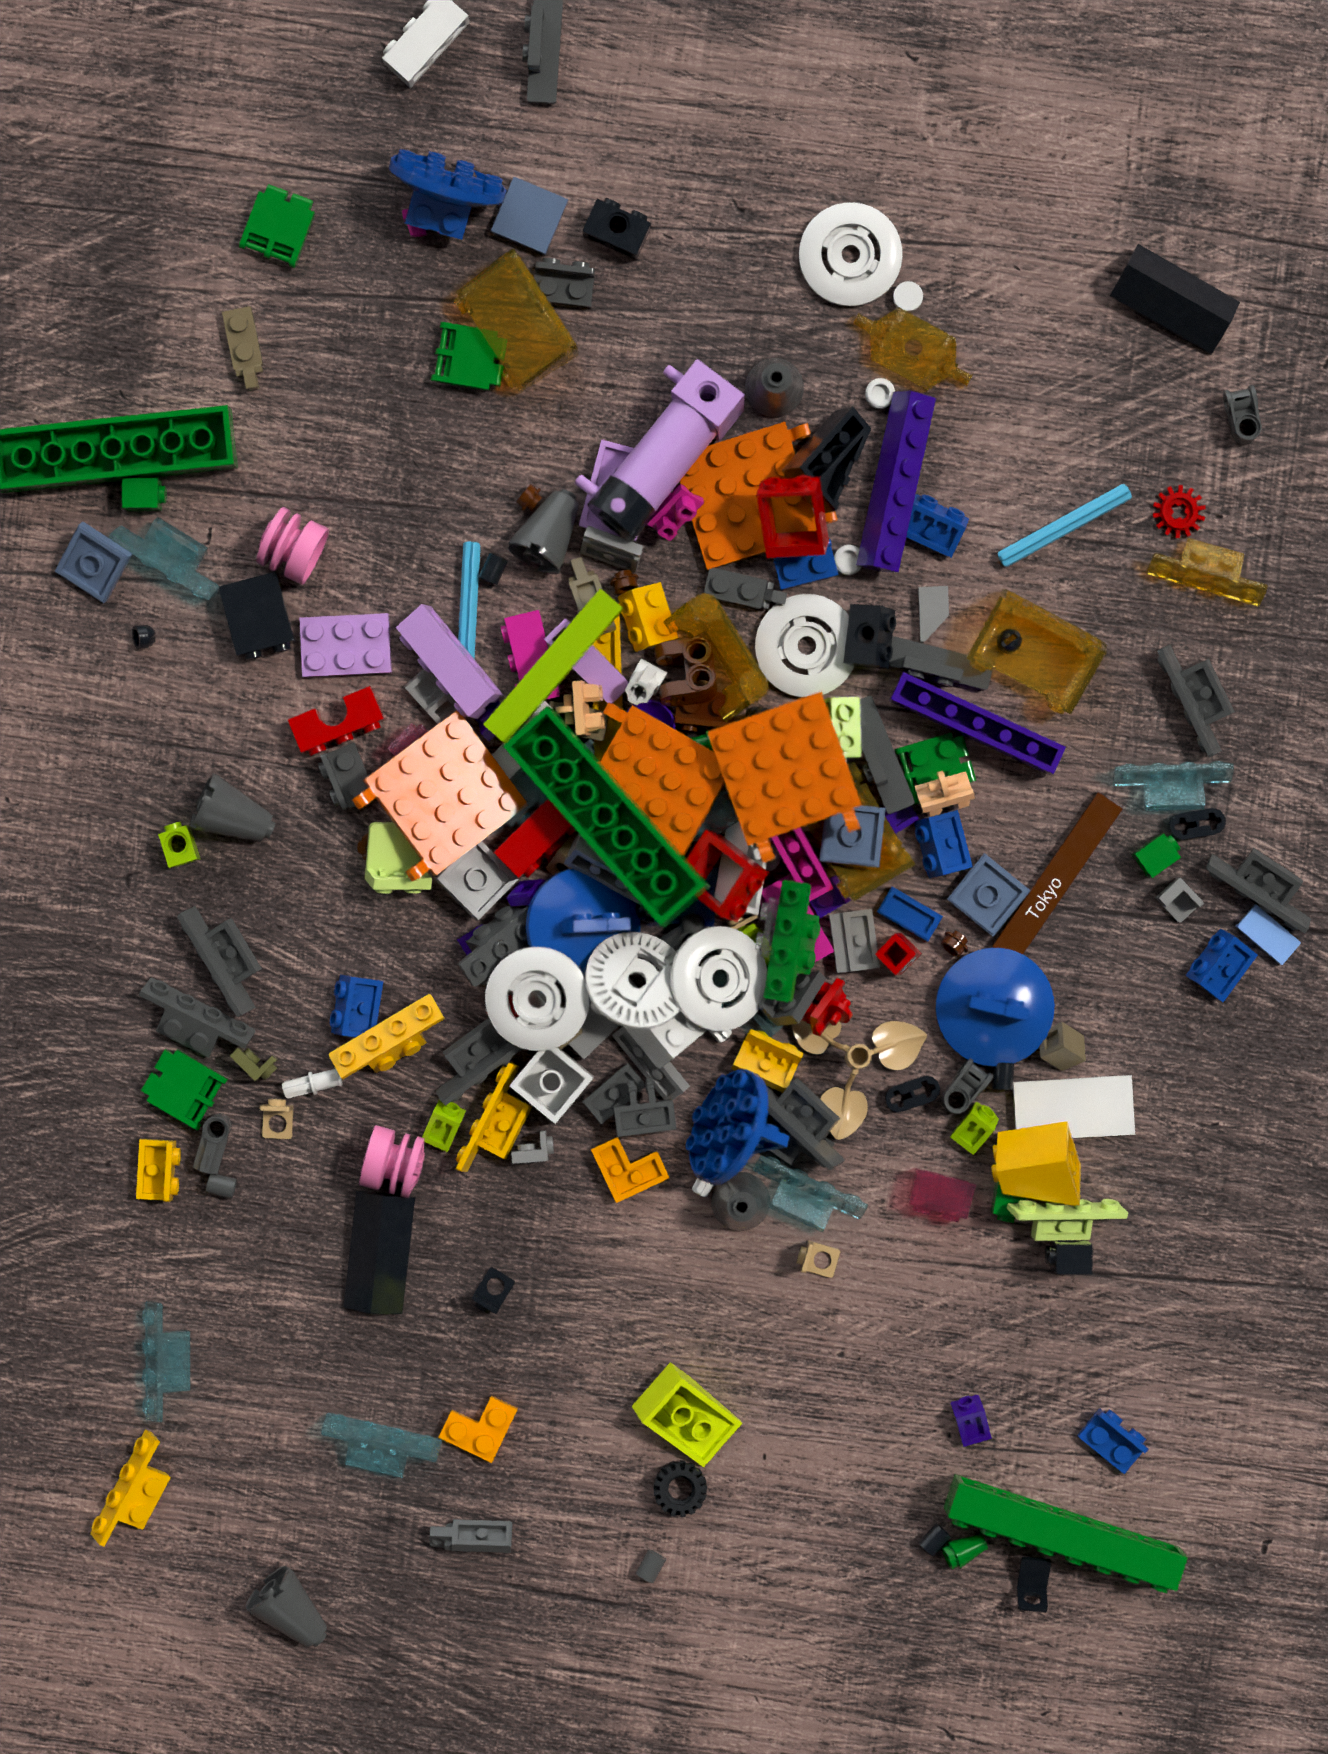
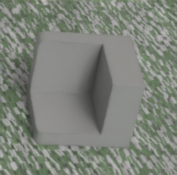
[1155,878,1204,923]

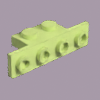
[1007,1199,1128,1241]

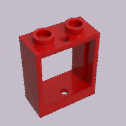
[756,475,829,558]
[687,829,769,922]

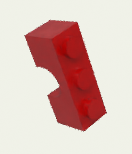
[288,686,386,757]

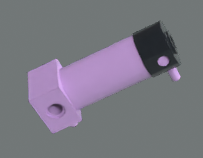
[575,359,744,542]

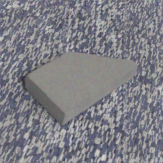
[918,586,949,642]

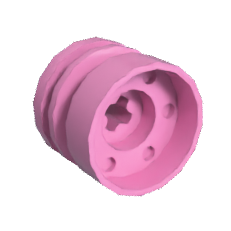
[256,507,329,585]
[359,1125,425,1198]

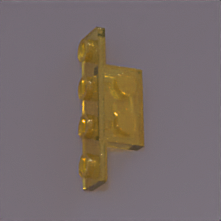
[1146,538,1268,606]

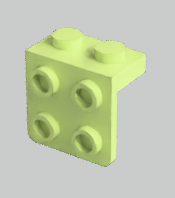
[365,822,432,894]

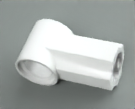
[625,658,667,705]

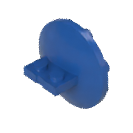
[389,149,507,240]
[526,868,641,975]
[935,948,1055,1066]
[685,1069,789,1185]

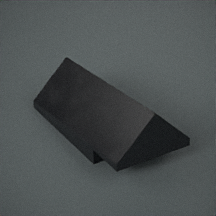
[1109,244,1240,355]
[344,1190,416,1314]

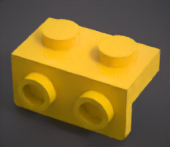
[618,582,678,652]
[731,1029,804,1093]
[136,1139,181,1202]

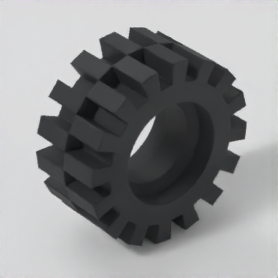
[653,1460,707,1517]

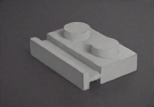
[580,526,644,573]
[829,909,880,973]

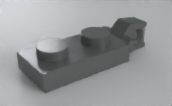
[703,568,787,610]
[429,1519,512,1553]

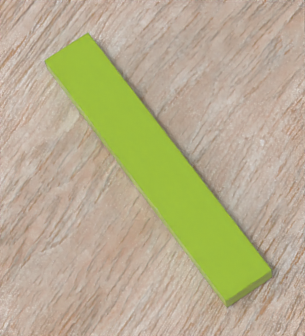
[483,588,624,744]

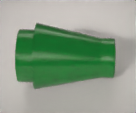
[942,1533,988,1570]

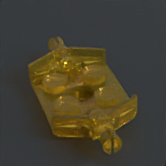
[853,307,973,392]

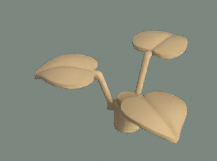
[791,1004,927,1140]

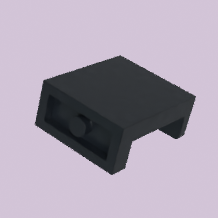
[218,572,297,661]

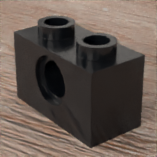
[582,198,651,260]
[843,604,896,669]
[1045,1240,1093,1275]

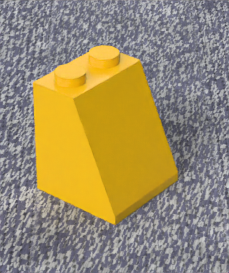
[992,1121,1081,1206]

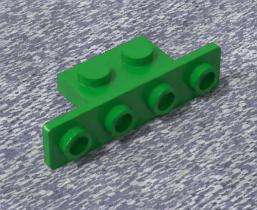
[764,880,820,1002]

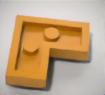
[591,1137,670,1203]
[438,1395,518,1463]

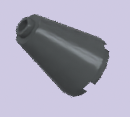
[745,358,804,418]
[508,489,579,575]
[189,773,276,842]
[711,1172,770,1231]
[245,1566,327,1647]

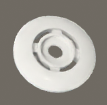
[799,202,902,306]
[755,594,854,697]
[671,926,767,1031]
[585,932,680,1029]
[485,947,590,1051]

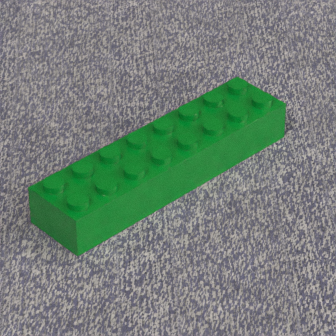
[0,405,238,493]
[503,706,711,927]
[944,1474,1188,1593]

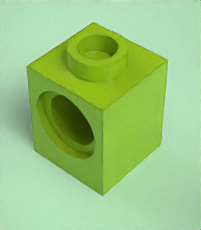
[158,821,201,868]

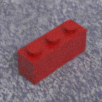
[494,798,576,879]

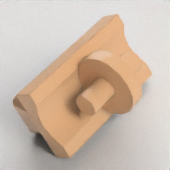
[556,681,605,736]
[915,771,975,817]

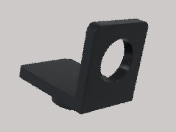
[471,1267,515,1314]
[1017,1557,1051,1613]

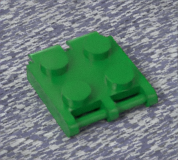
[239,184,315,268]
[431,322,508,391]
[894,732,976,805]
[141,1049,228,1130]

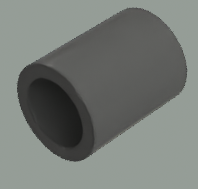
[206,1174,237,1199]
[636,1549,666,1583]

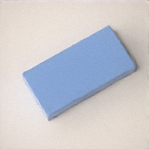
[1236,904,1301,965]

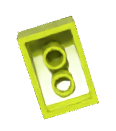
[632,1362,742,1467]

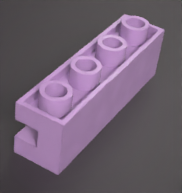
[396,604,504,719]

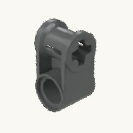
[1223,385,1262,445]
[941,1058,994,1114]

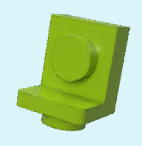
[422,1099,466,1152]
[950,1101,999,1155]

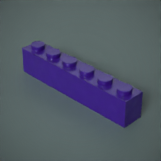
[856,391,936,573]
[889,672,1066,775]

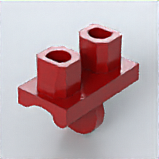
[801,978,853,1037]

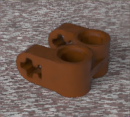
[654,637,718,706]

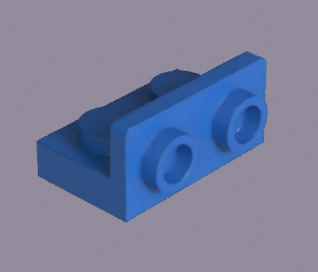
[906,494,969,558]
[773,539,839,590]
[914,810,973,878]
[1186,929,1258,1003]
[330,974,383,1037]
[1077,1408,1149,1474]

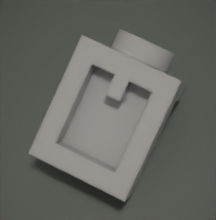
[511,1130,554,1164]

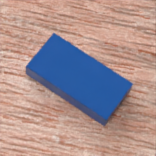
[877,886,943,942]

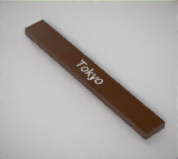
[991,792,1122,954]

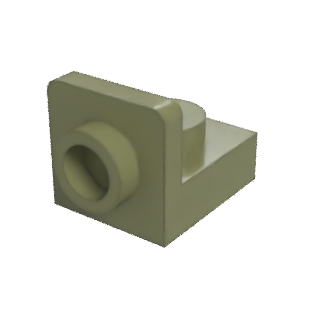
[230,1047,278,1081]

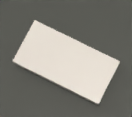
[1013,1075,1135,1138]

